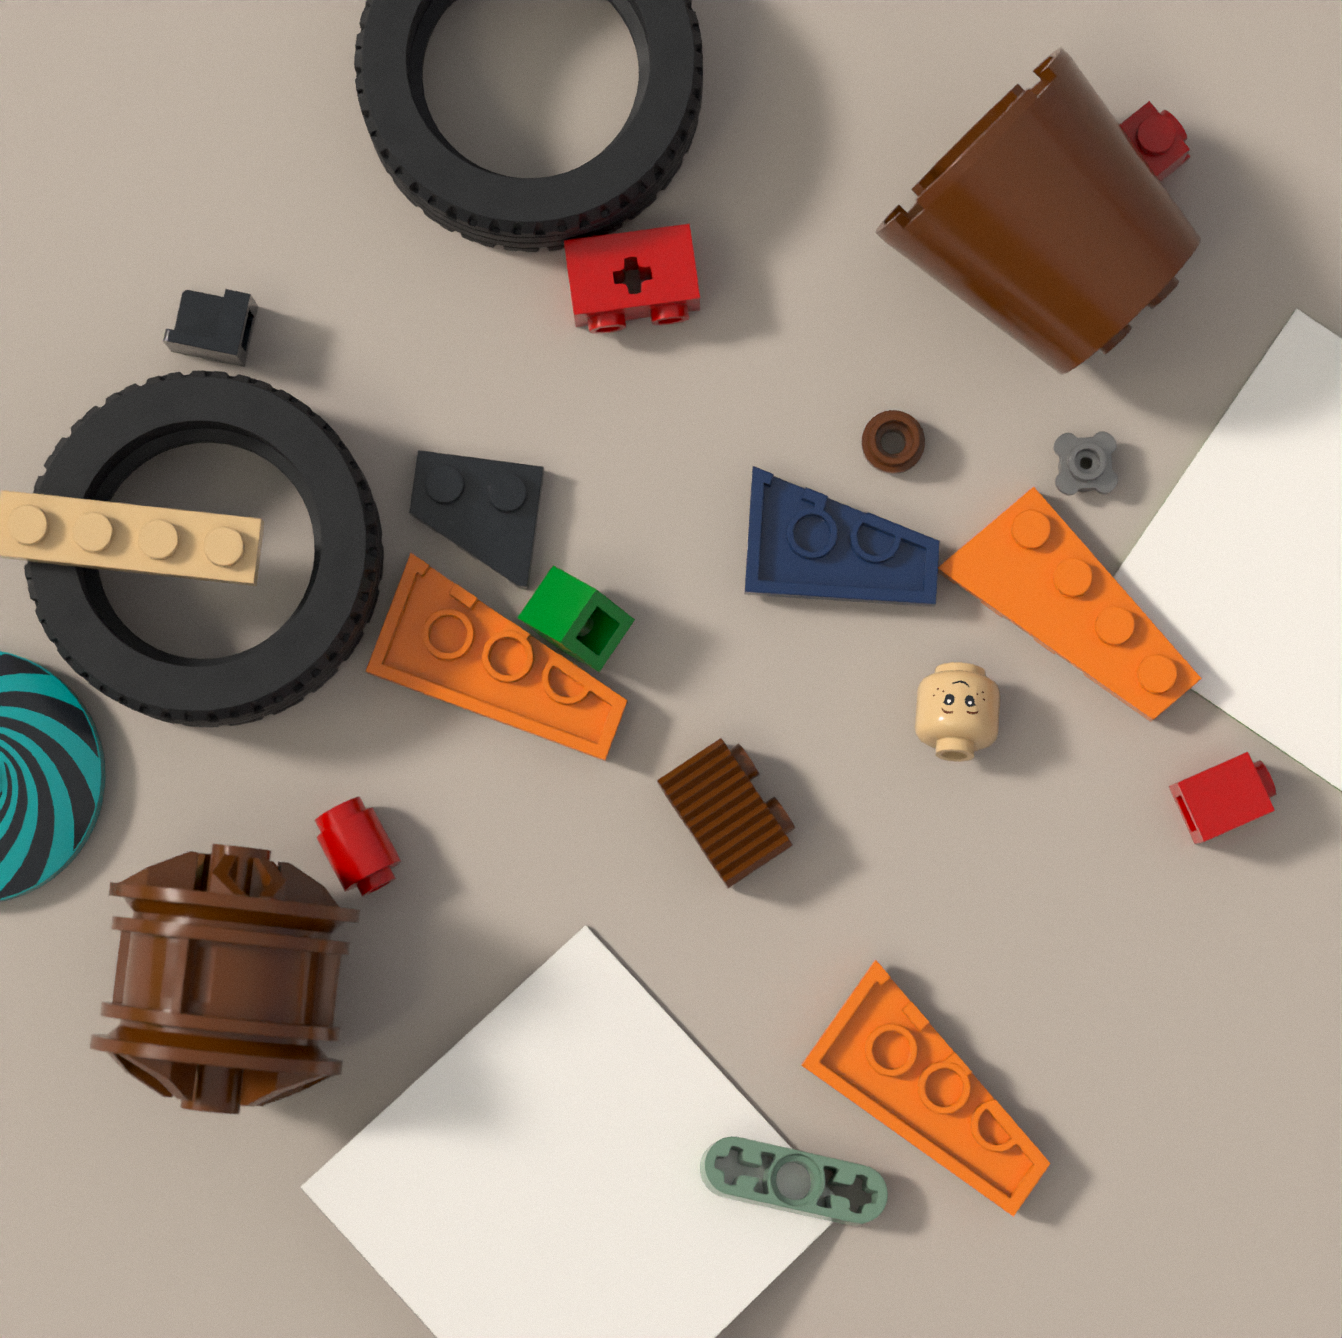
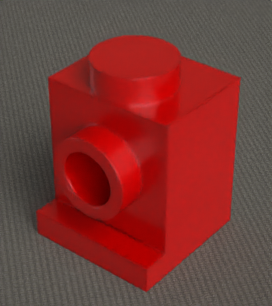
[1120,101,1191,182]

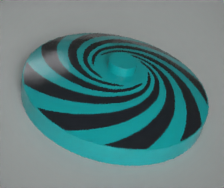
[0,651,106,902]

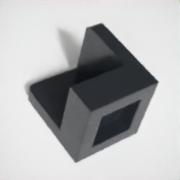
[163,289,258,367]

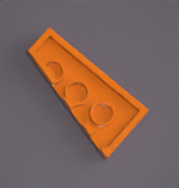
[938,487,1202,722]
[365,553,628,762]
[801,960,1051,1217]

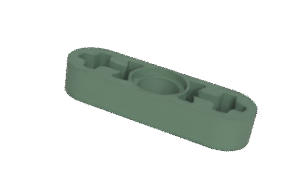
[700,1136,888,1226]

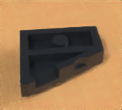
[409,450,545,590]

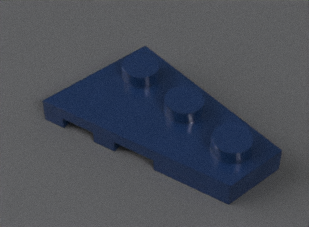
[744,466,940,607]

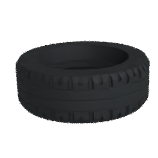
[354,0,703,252]
[24,370,384,728]

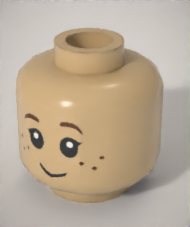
[915,662,1001,762]

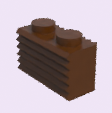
[657,738,795,889]

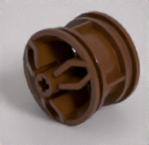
[90,844,361,1114]

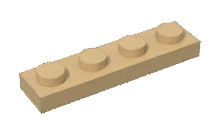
[0,490,265,587]

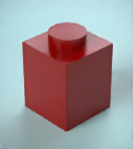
[1168,752,1277,844]

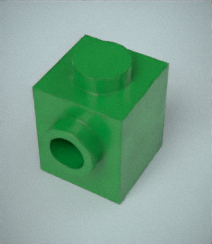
[517,565,635,672]

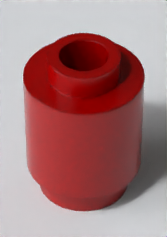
[314,796,401,897]

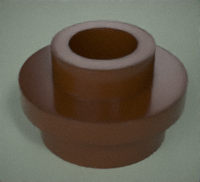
[861,410,925,474]

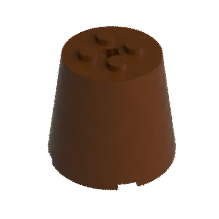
[875,47,1201,375]

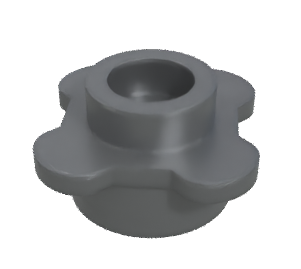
[1053,431,1118,496]

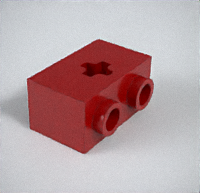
[563,223,700,334]

